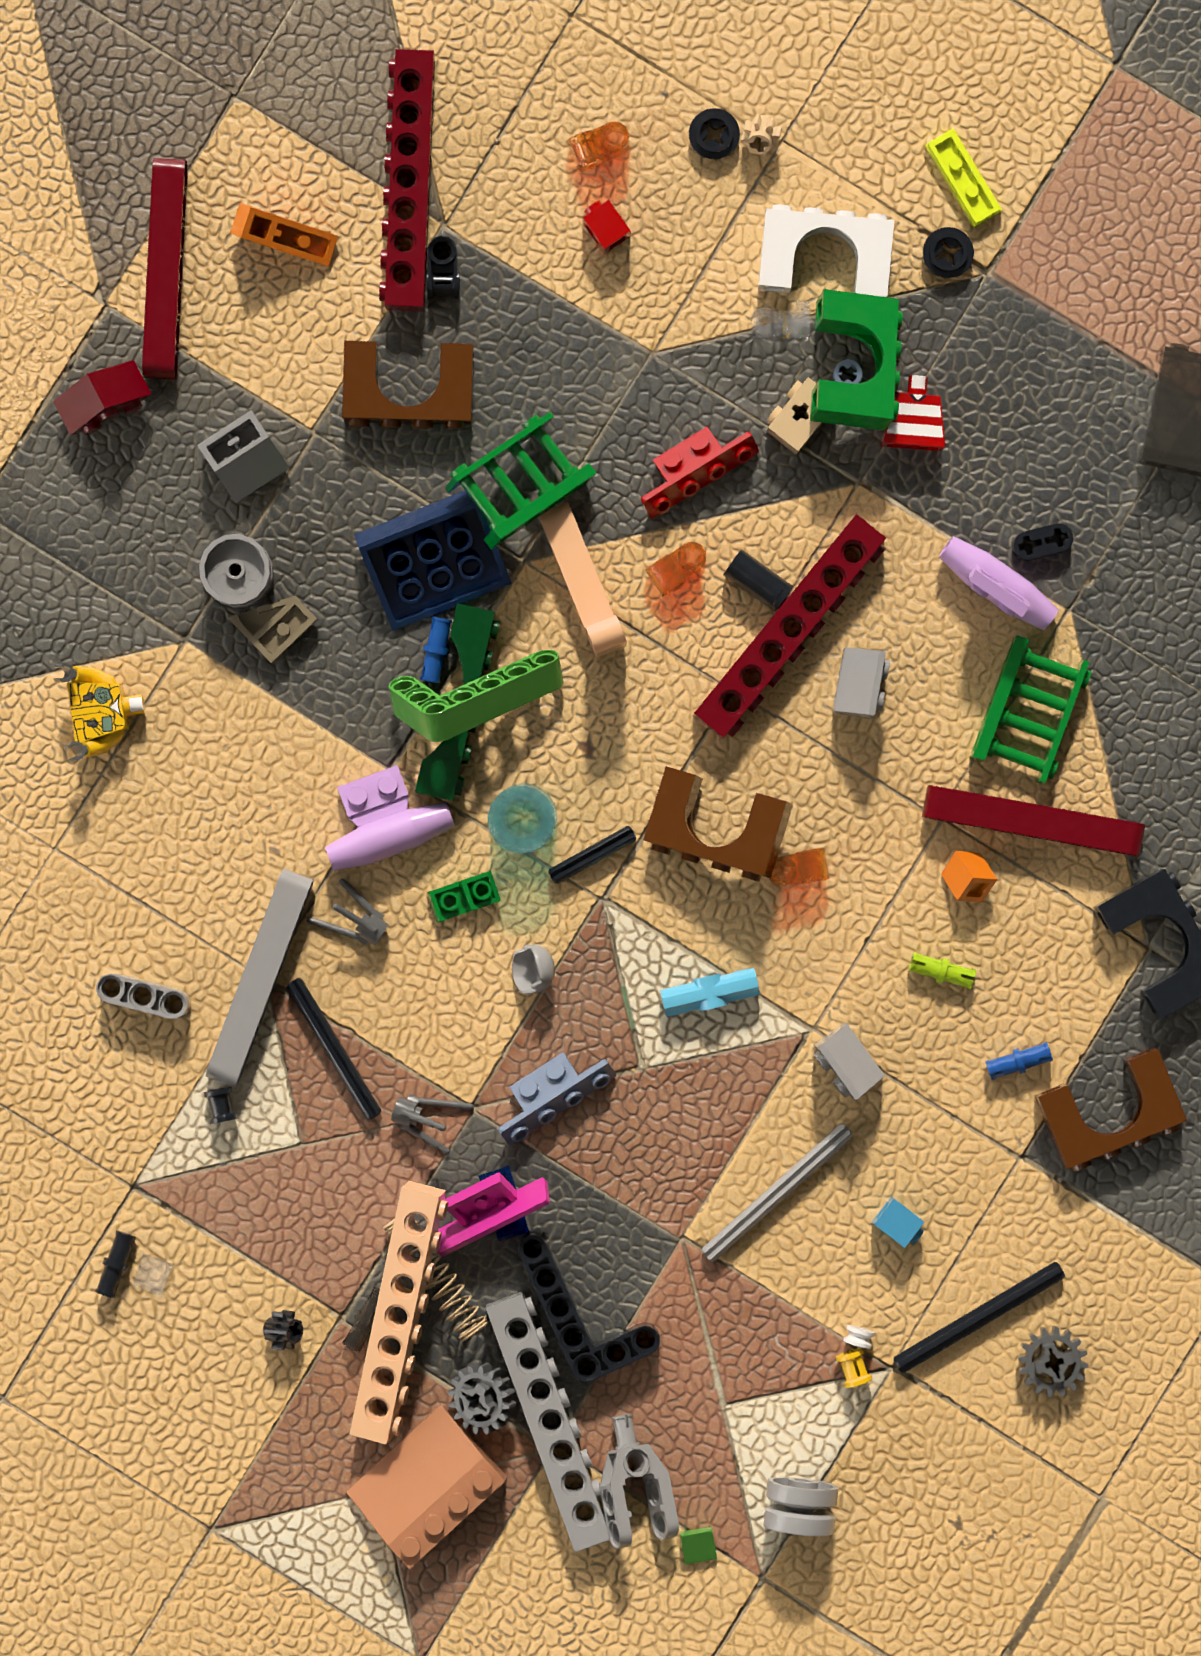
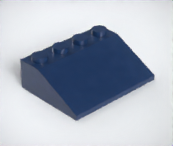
[354,491,512,631]

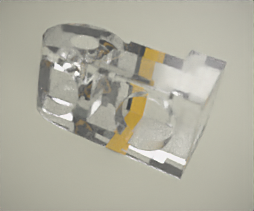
[751,301,810,339]

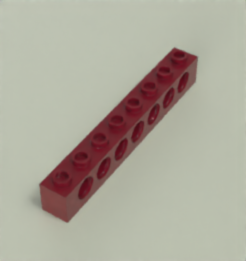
[379,49,435,312]
[693,514,886,739]

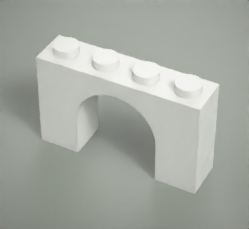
[758,205,894,297]

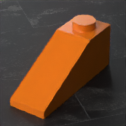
[230,202,338,267]

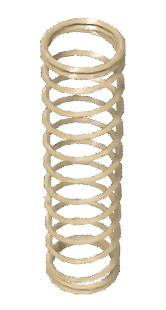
[383,1219,489,1342]

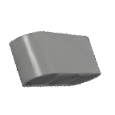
[96,973,191,1019]

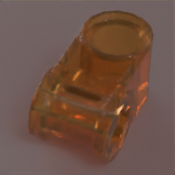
[566,121,630,172]
[645,542,706,597]
[768,847,830,886]

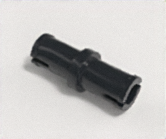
[95,1230,136,1298]

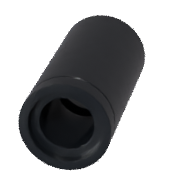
[723,549,794,612]

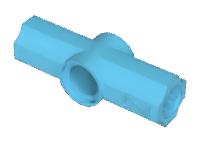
[660,968,760,1017]

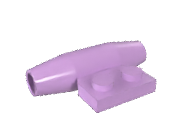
[939,536,1058,631]
[325,765,455,871]

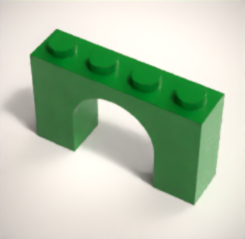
[810,289,903,431]

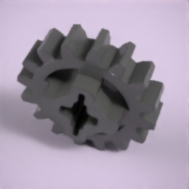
[1017,1326,1089,1398]
[448,1362,516,1434]

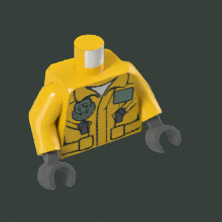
[53,663,145,763]

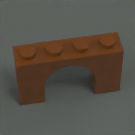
[342,340,474,430]
[643,766,793,882]
[1034,1047,1187,1172]

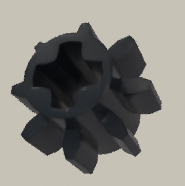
[263,1310,303,1350]

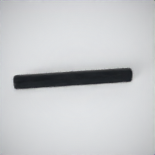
[286,978,381,1120]

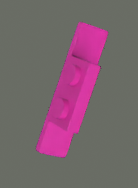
[437,1172,550,1257]

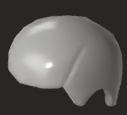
[512,944,555,995]

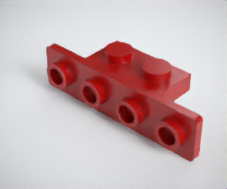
[641,426,759,519]

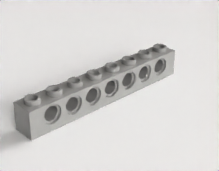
[486,1291,610,1552]

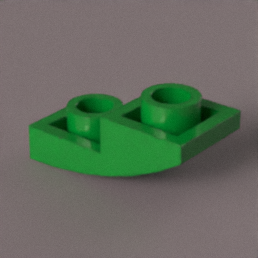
[427,871,501,923]

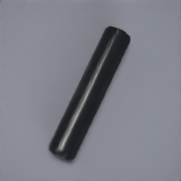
[548,826,637,884]

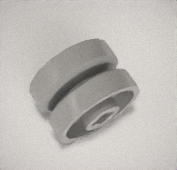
[199,534,274,608]
[763,1477,839,1536]

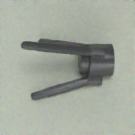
[306,879,388,945]
[391,1094,474,1155]

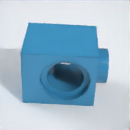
[872,1196,924,1248]

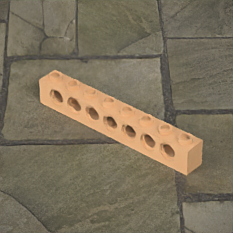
[349,1181,449,1444]

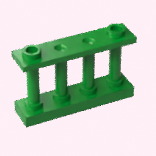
[445,412,596,550]
[969,635,1092,784]

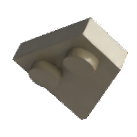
[228,596,318,664]

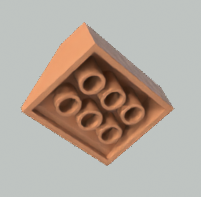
[346,1404,506,1569]

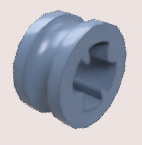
[833,359,862,384]

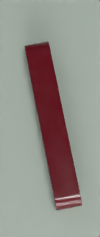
[142,158,188,380]
[922,785,1146,856]

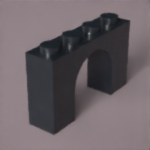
[1093,869,1201,1019]

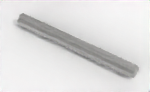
[702,1123,853,1262]

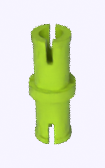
[908,952,976,989]

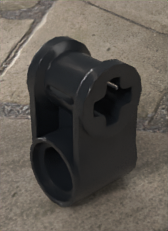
[427,236,460,299]

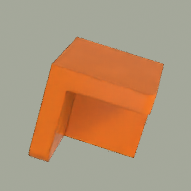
[942,851,998,902]

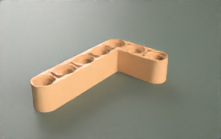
[539,502,627,659]

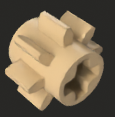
[741,114,782,156]

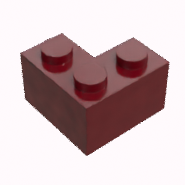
[53,360,151,435]

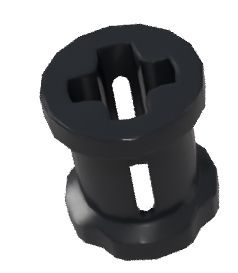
[203,1086,238,1124]

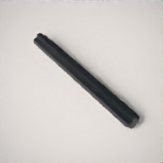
[893,1262,1065,1373]

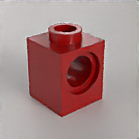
[582,199,631,255]

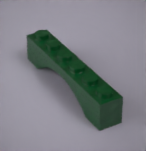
[415,603,500,801]

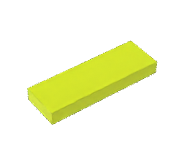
[925,128,1002,228]

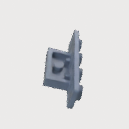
[498,1052,616,1145]

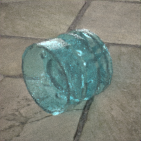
[487,783,557,853]

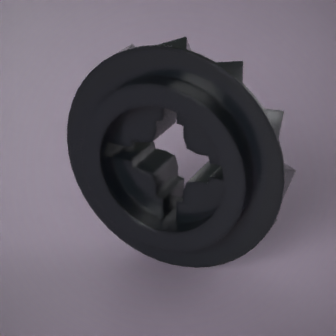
[689,108,740,161]
[922,227,974,279]

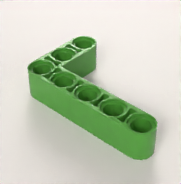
[388,650,564,742]

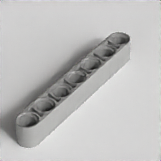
[205,869,314,1088]

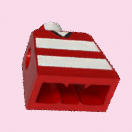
[881,375,945,452]

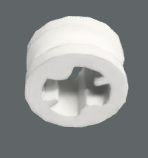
[843,1325,875,1349]

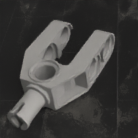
[599,1413,679,1549]

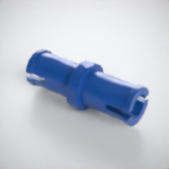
[420,616,452,683]
[985,1042,1053,1081]

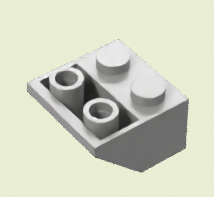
[197,410,290,503]
[832,647,890,719]
[813,1022,885,1100]

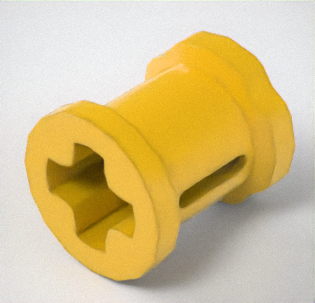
[835,1348,872,1388]

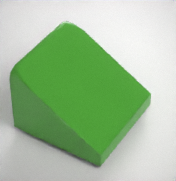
[680,1526,717,1564]

